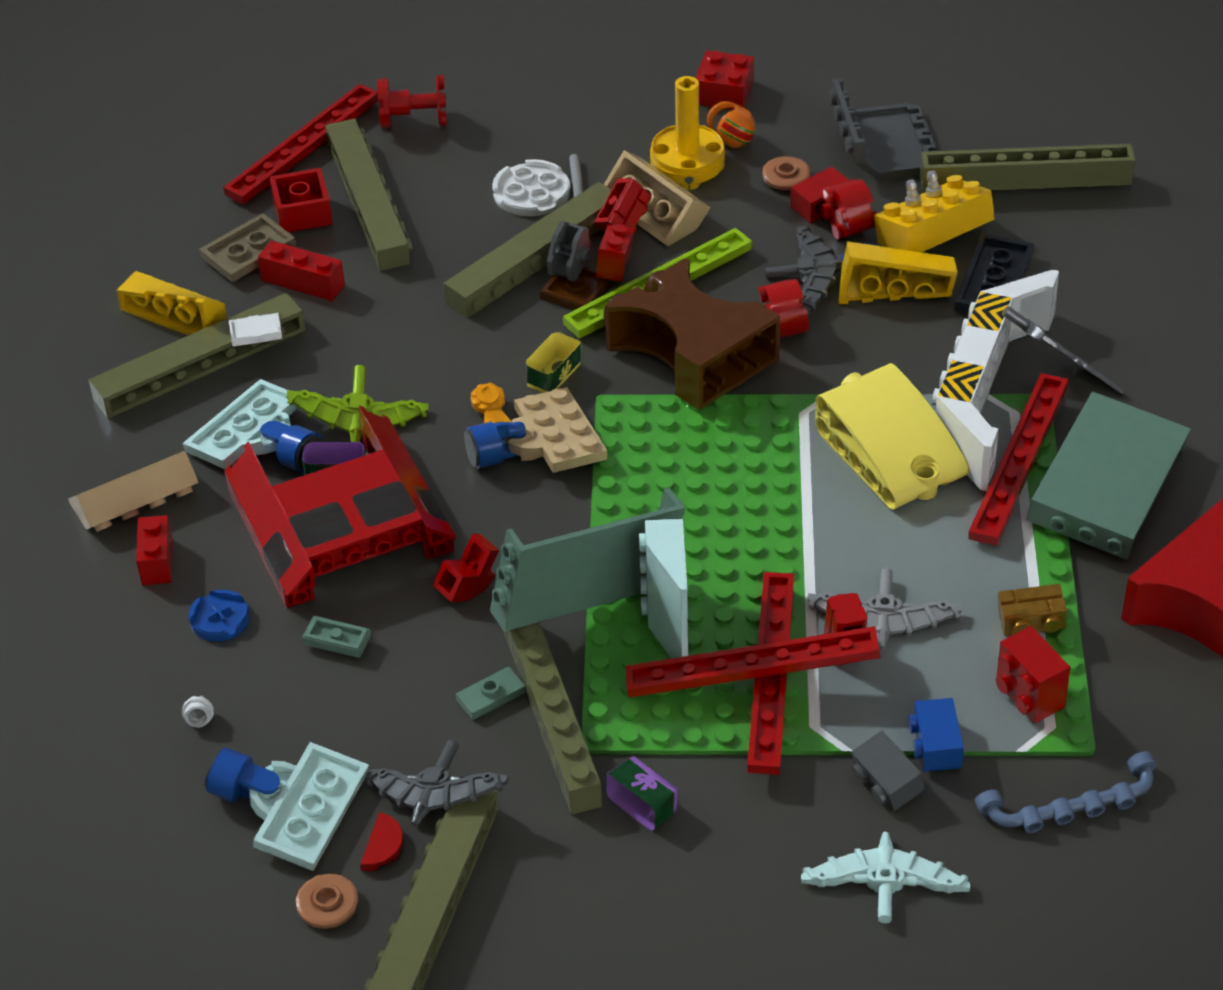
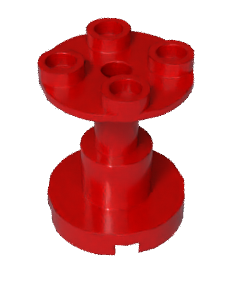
[377,75,447,129]

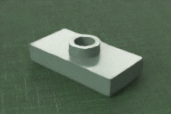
[302,616,371,658]
[456,666,526,720]

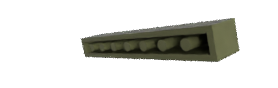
[325,119,413,271]
[920,144,1135,193]
[443,181,611,318]
[88,292,305,419]
[503,622,602,815]
[364,789,499,990]

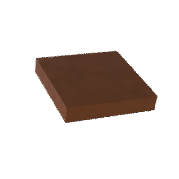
[540,267,614,310]

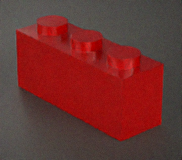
[258,240,345,301]

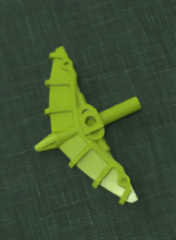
[286,365,429,442]

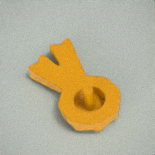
[470,382,511,423]

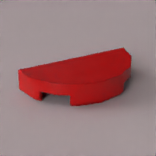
[360,812,404,871]

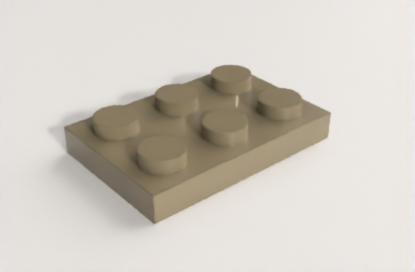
[199,213,296,282]

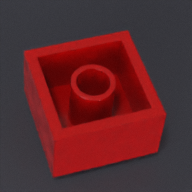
[695,50,755,110]
[269,168,333,232]
[996,626,1071,724]

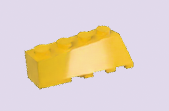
[838,241,957,305]
[116,271,227,335]

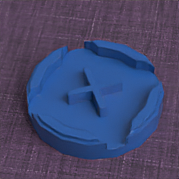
[188,590,250,641]

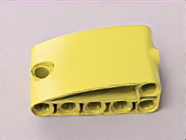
[815,363,969,510]

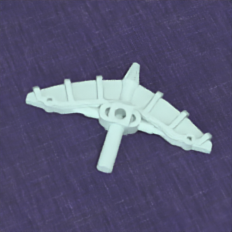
[801,832,970,924]

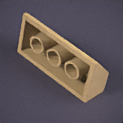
[603,150,711,246]
[68,451,199,532]

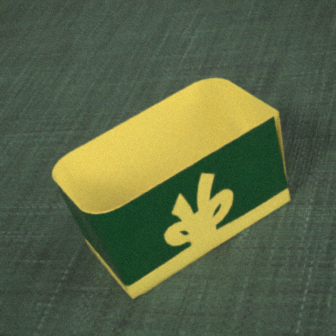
[526,332,581,393]

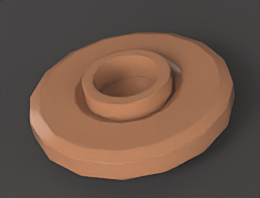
[762,156,811,191]
[296,873,359,929]

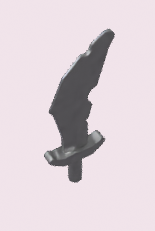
[1002,306,1125,394]

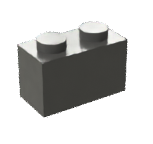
[851,731,925,811]

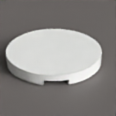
[492,159,571,216]

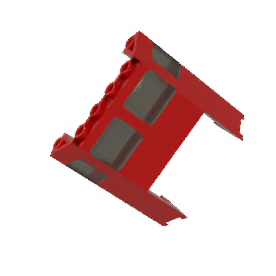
[224,405,457,608]

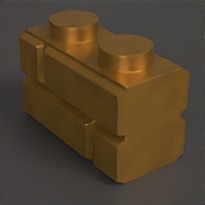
[998,584,1067,636]

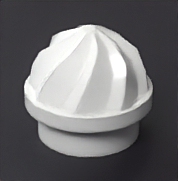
[182,696,214,728]

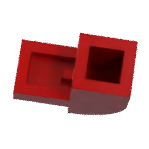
[433,534,499,602]

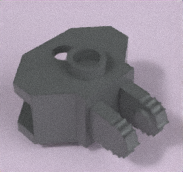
[547,221,592,281]

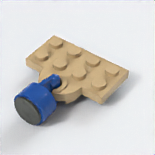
[464,387,607,473]

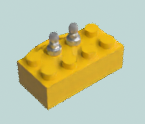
[874,170,995,252]

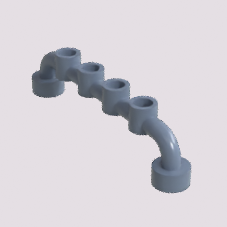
[975,751,1157,833]

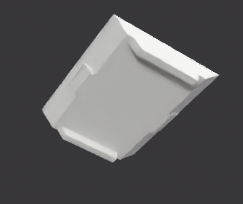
[229,313,282,347]

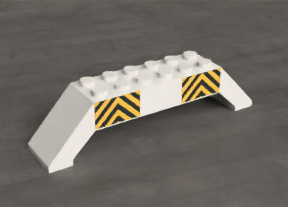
[932,270,1059,491]

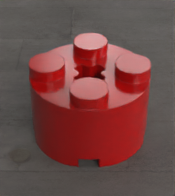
[820,178,877,240]
[758,279,809,339]

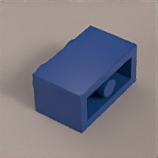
[909,698,964,772]

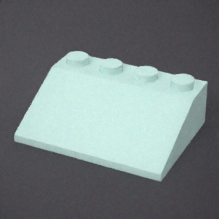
[639,519,688,659]

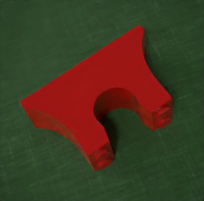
[1121,499,1223,657]

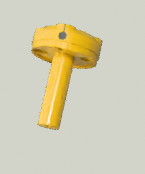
[650,76,725,190]

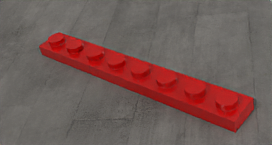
[223,84,379,205]
[968,373,1069,546]
[747,572,794,775]
[625,626,880,698]

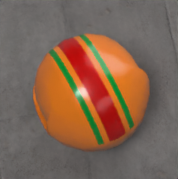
[707,101,756,148]

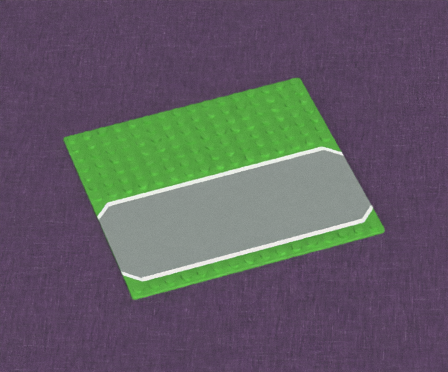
[582,394,1096,756]

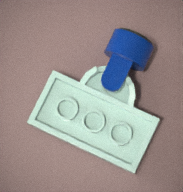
[183,379,324,474]
[205,742,369,871]

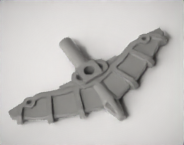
[808,568,962,650]

